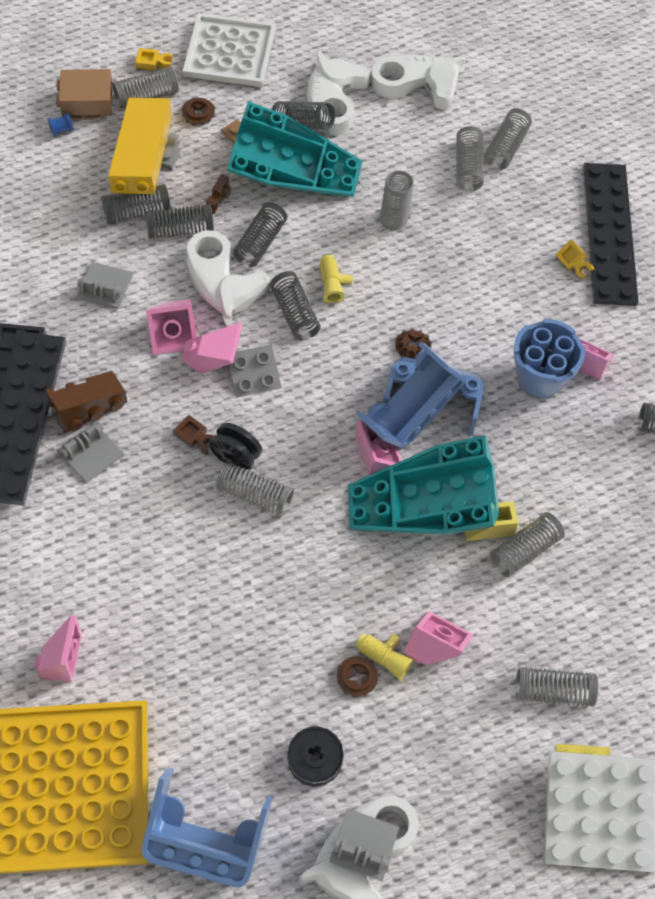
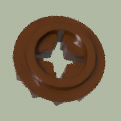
[182,98,215,126]
[395,328,432,359]
[337,656,378,698]

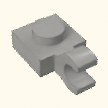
[161,132,180,170]

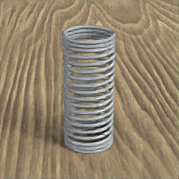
[112,66,179,108]
[484,108,532,170]
[456,126,484,191]
[380,171,414,230]
[216,461,294,517]
[490,512,565,577]
[515,667,599,707]

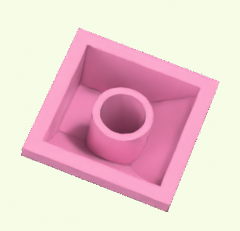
[146,299,197,355]
[181,322,242,373]
[404,611,473,665]
[35,615,82,682]

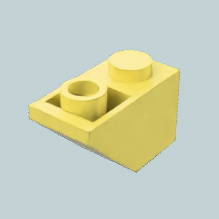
[464,501,518,542]

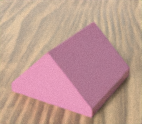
[579,338,614,381]
[355,420,402,475]

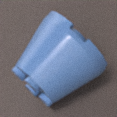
[513,319,585,398]

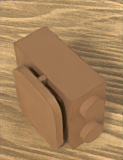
[56,69,113,120]

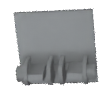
[76,262,134,309]
[228,344,281,398]
[57,422,124,483]
[329,808,399,882]

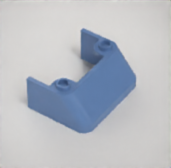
[356,341,466,449]
[383,357,484,436]
[142,767,273,887]

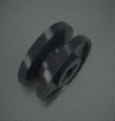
[208,423,262,472]
[287,726,344,787]

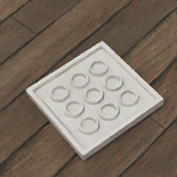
[182,13,276,88]
[544,751,655,873]

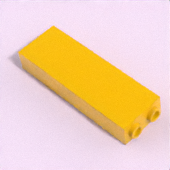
[108,98,172,194]

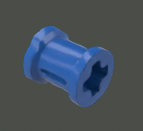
[47,113,74,137]

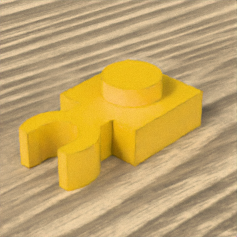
[135,48,173,71]
[555,239,594,279]

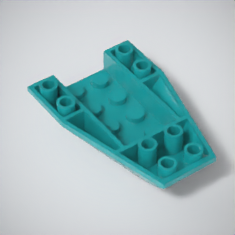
[227,101,363,197]
[348,435,499,535]

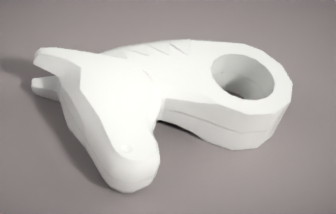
[307,50,371,136]
[371,54,466,110]
[187,230,270,327]
[299,795,419,899]

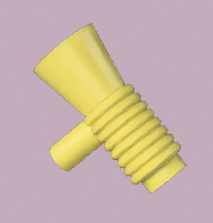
[319,255,353,303]
[355,633,414,681]

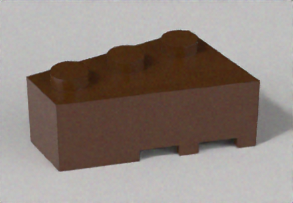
[45,371,127,433]

